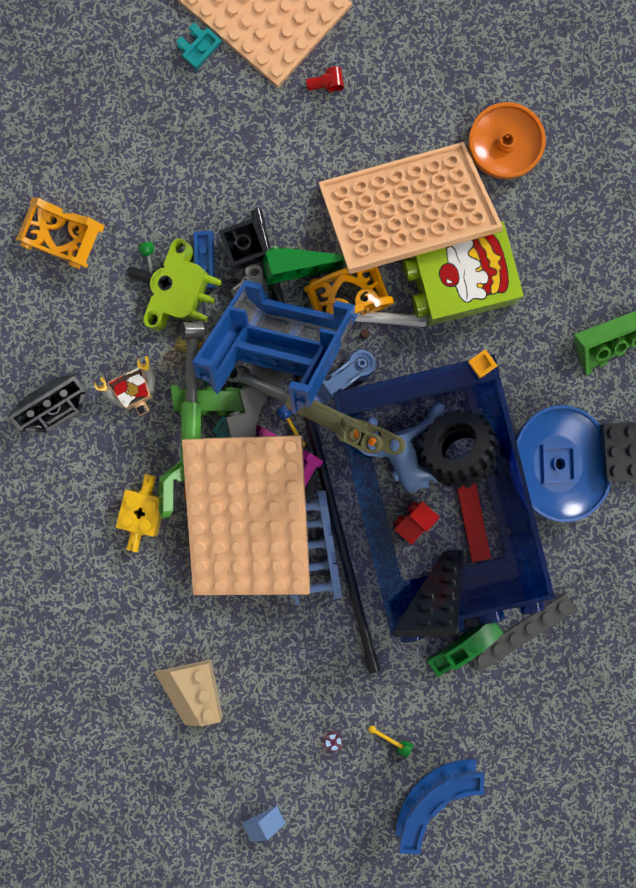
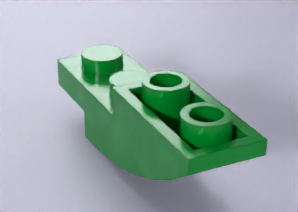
[427,617,503,677]

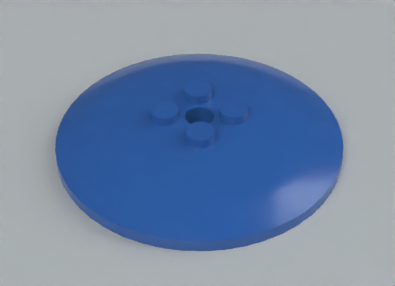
[511,405,612,522]

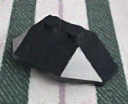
[8,374,86,432]

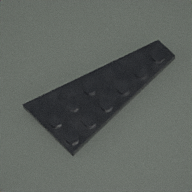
[393,550,464,637]

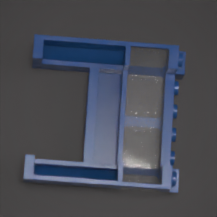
[192,280,358,415]

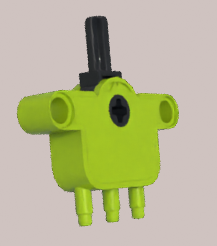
[127,238,222,331]

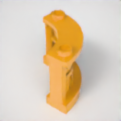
[15,197,105,269]
[304,267,395,316]

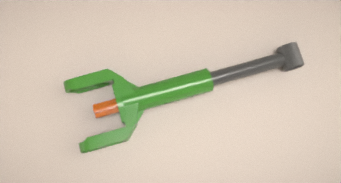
[159,322,205,518]

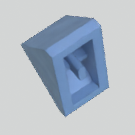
[242,805,286,842]

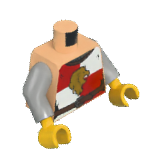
[94,356,156,416]

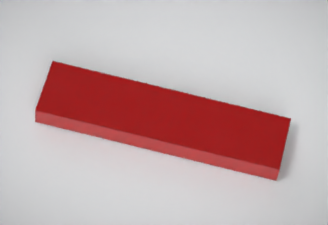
[457,483,491,562]

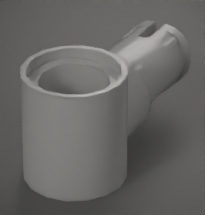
[231,264,263,299]

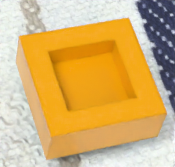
[467,349,498,379]

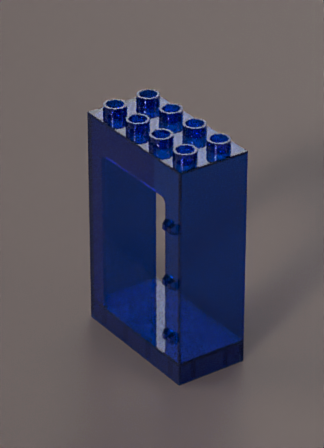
[333,354,555,643]

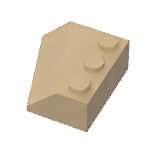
[155,659,223,726]

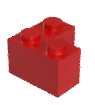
[393,500,440,545]

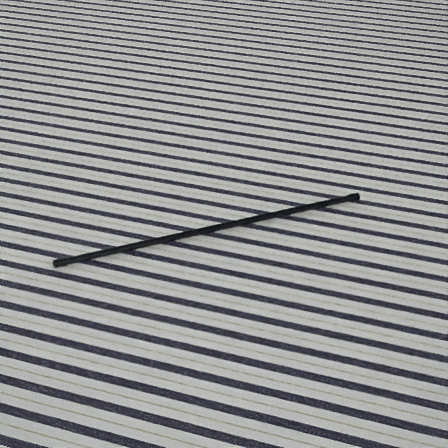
[251,208,380,673]

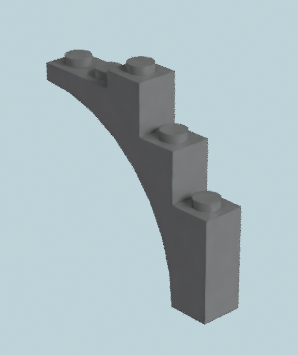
[225,364,294,438]

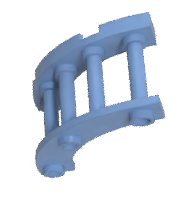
[290,490,342,605]

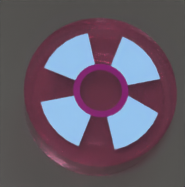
[324,731,343,752]

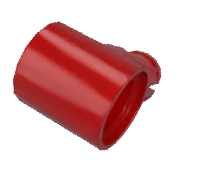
[306,66,344,92]

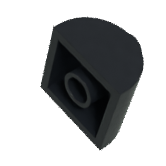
[219,218,267,269]

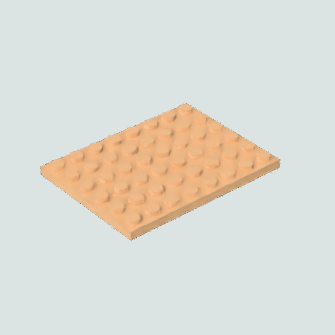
[177,0,352,88]
[319,142,503,274]
[182,435,310,595]

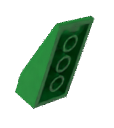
[262,247,345,285]

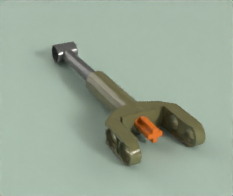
[227,365,406,455]

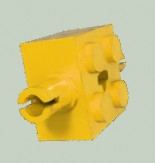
[116,474,162,552]

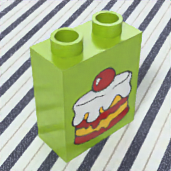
[402,221,524,326]

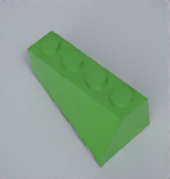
[574,311,636,376]
[171,385,244,416]

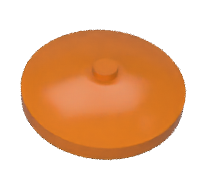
[468,102,546,180]

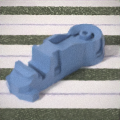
[314,349,376,404]

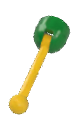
[368,726,413,759]

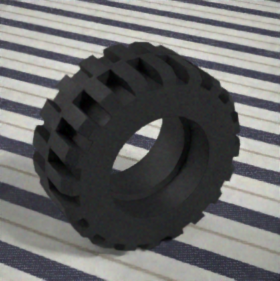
[420,409,501,489]

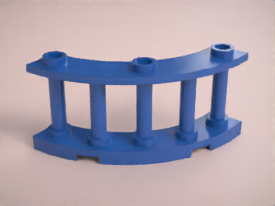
[395,759,485,855]

